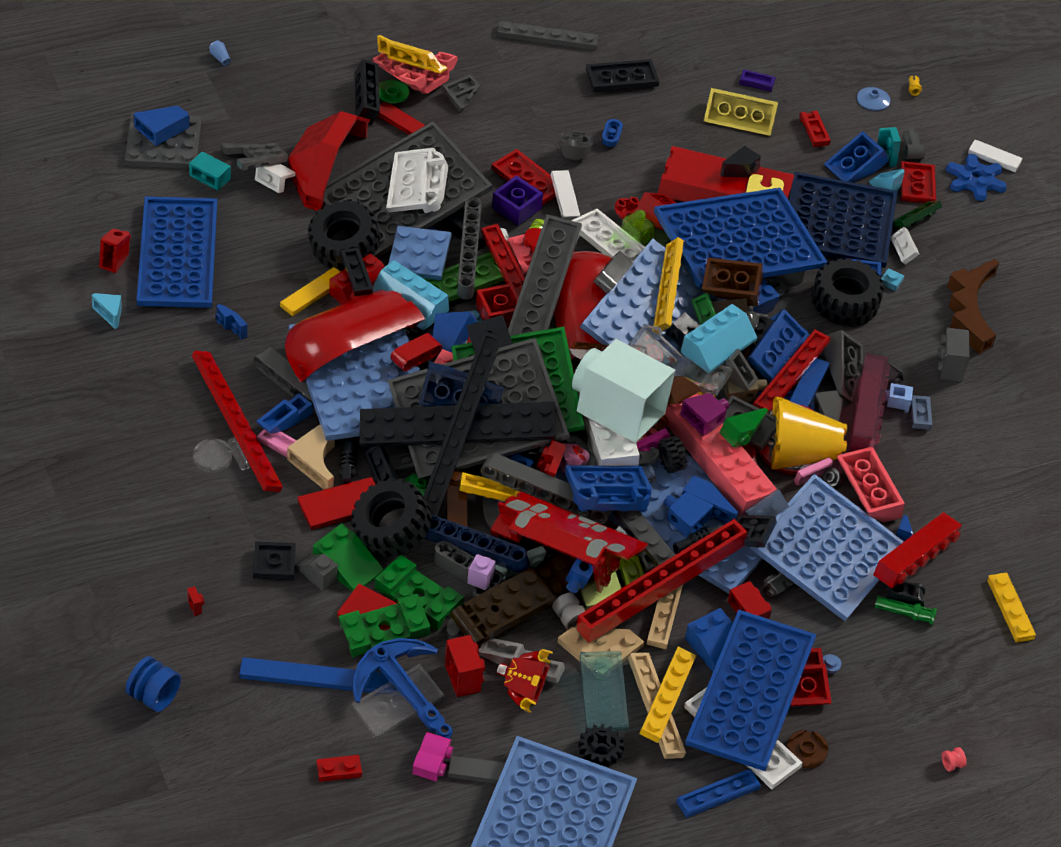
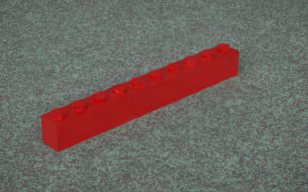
[576,519,747,643]

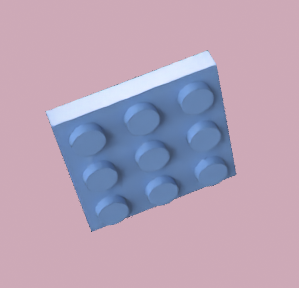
[388,226,452,280]

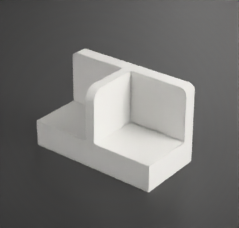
[255,162,296,193]

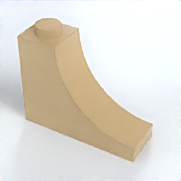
[287,425,335,490]

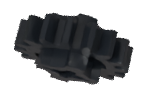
[578,724,625,767]

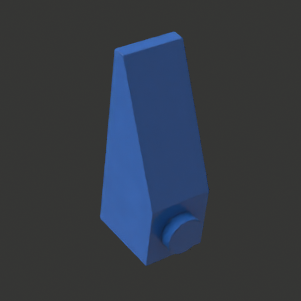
[682,475,738,523]

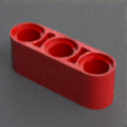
[390,333,443,372]

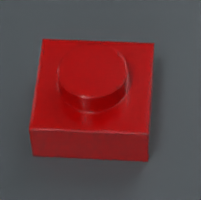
[187,586,205,616]

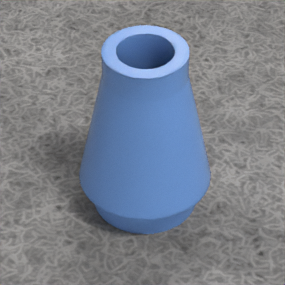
[209,40,231,66]

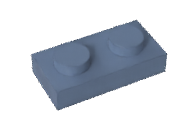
[911,395,932,430]
[745,489,789,516]

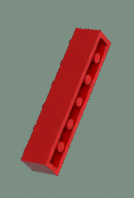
[873,512,962,588]

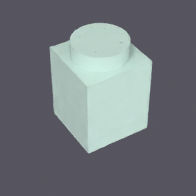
[572,339,675,443]

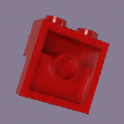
[536,440,566,477]

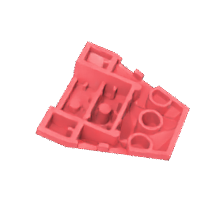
[372,50,458,94]

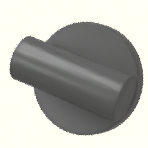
[823,468,844,488]

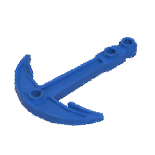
[352,638,453,739]

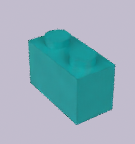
[189,151,231,191]

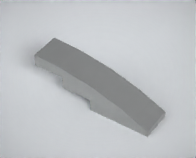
[479,638,565,683]

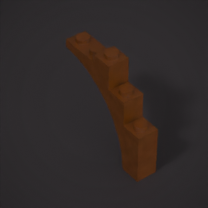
[947,259,999,354]

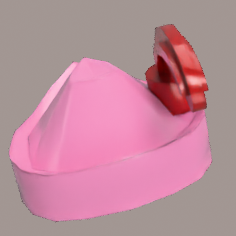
[559,443,589,473]

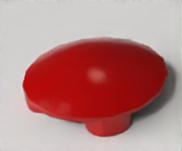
[615,197,645,225]

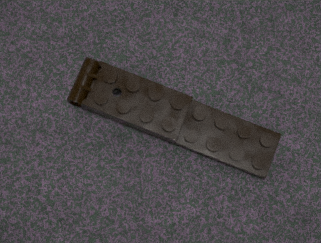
[450,553,615,646]

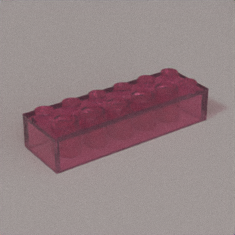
[848,353,891,453]

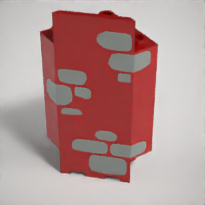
[490,492,648,593]

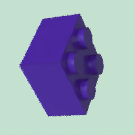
[491,175,543,226]

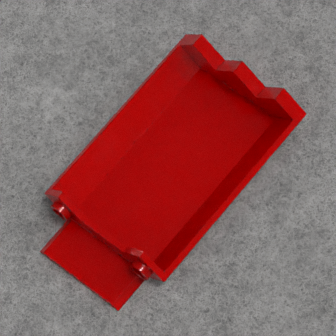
[658,146,794,202]

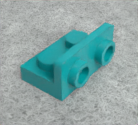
[877,127,901,167]

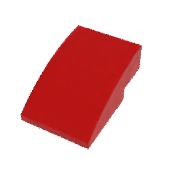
[790,648,832,707]

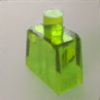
[621,210,654,247]

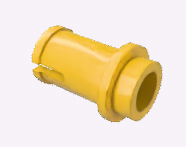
[908,76,922,96]

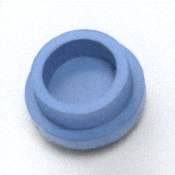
[823,654,841,674]

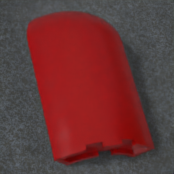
[554,251,612,368]
[285,290,425,383]

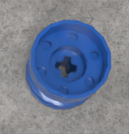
[125,656,181,712]

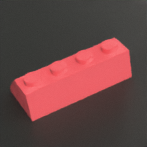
[837,447,905,523]

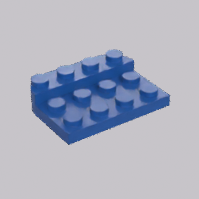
[565,465,652,512]

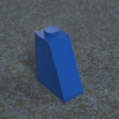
[133,106,190,146]
[433,311,477,360]

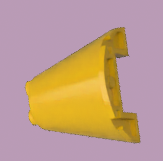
[771,396,847,469]

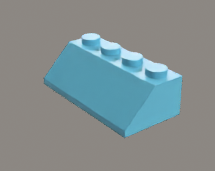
[373,260,449,331]
[681,304,757,373]

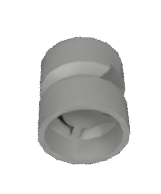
[552,592,585,630]

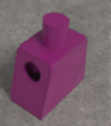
[680,393,729,436]

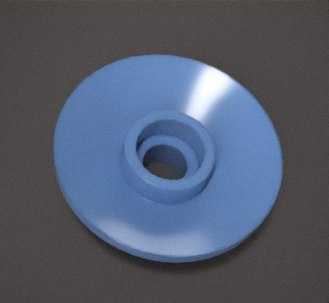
[857,87,890,111]

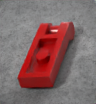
[799,110,831,147]

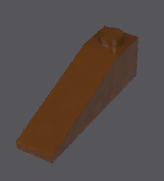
[446,471,467,527]

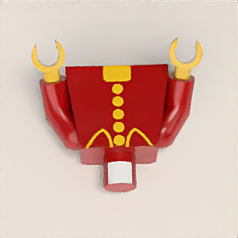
[497,649,553,713]

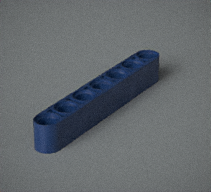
[424,515,530,573]

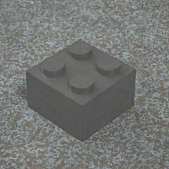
[937,328,969,382]

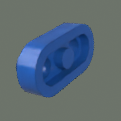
[601,119,623,147]

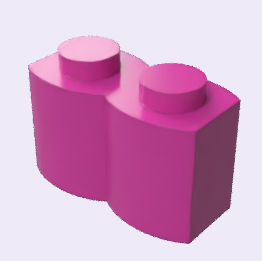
[412,732,453,782]

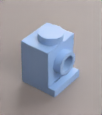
[884,383,913,413]

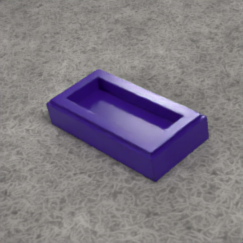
[739,69,776,92]

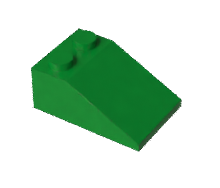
[313,523,384,592]

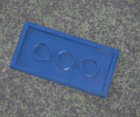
[747,309,809,383]

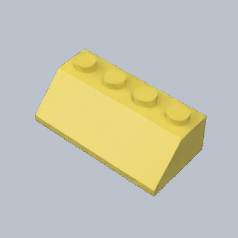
[704,88,778,136]

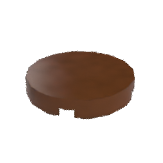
[786,730,828,768]

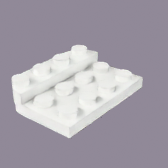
[386,148,448,213]

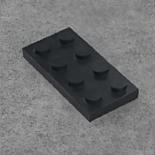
[586,59,659,92]

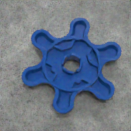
[946,154,1007,201]

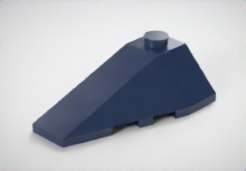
[418,362,504,406]

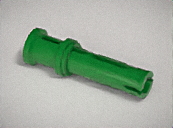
[875,596,937,626]

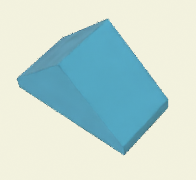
[869,169,905,191]
[92,293,122,329]

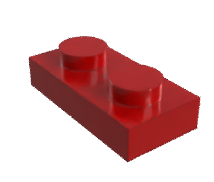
[316,755,362,782]

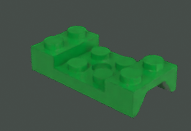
[374,555,464,631]
[339,594,430,658]

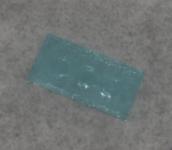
[579,651,629,730]

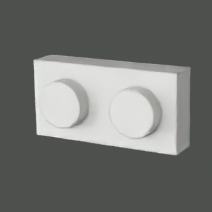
[891,227,920,265]

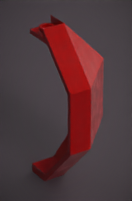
[288,111,370,211]

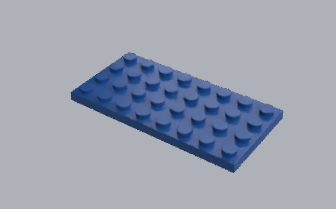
[137,196,217,308]
[685,610,816,772]

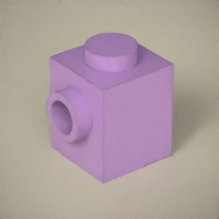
[467,554,496,590]

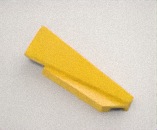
[377,35,448,74]

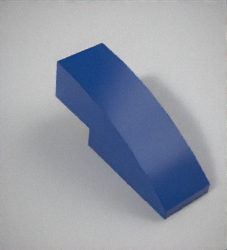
[257,393,313,434]

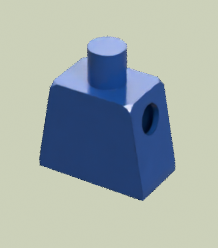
[663,493,714,538]
[565,559,593,593]

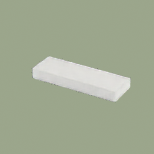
[968,140,1022,172]
[550,170,580,220]

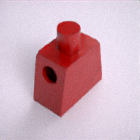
[99,229,131,273]

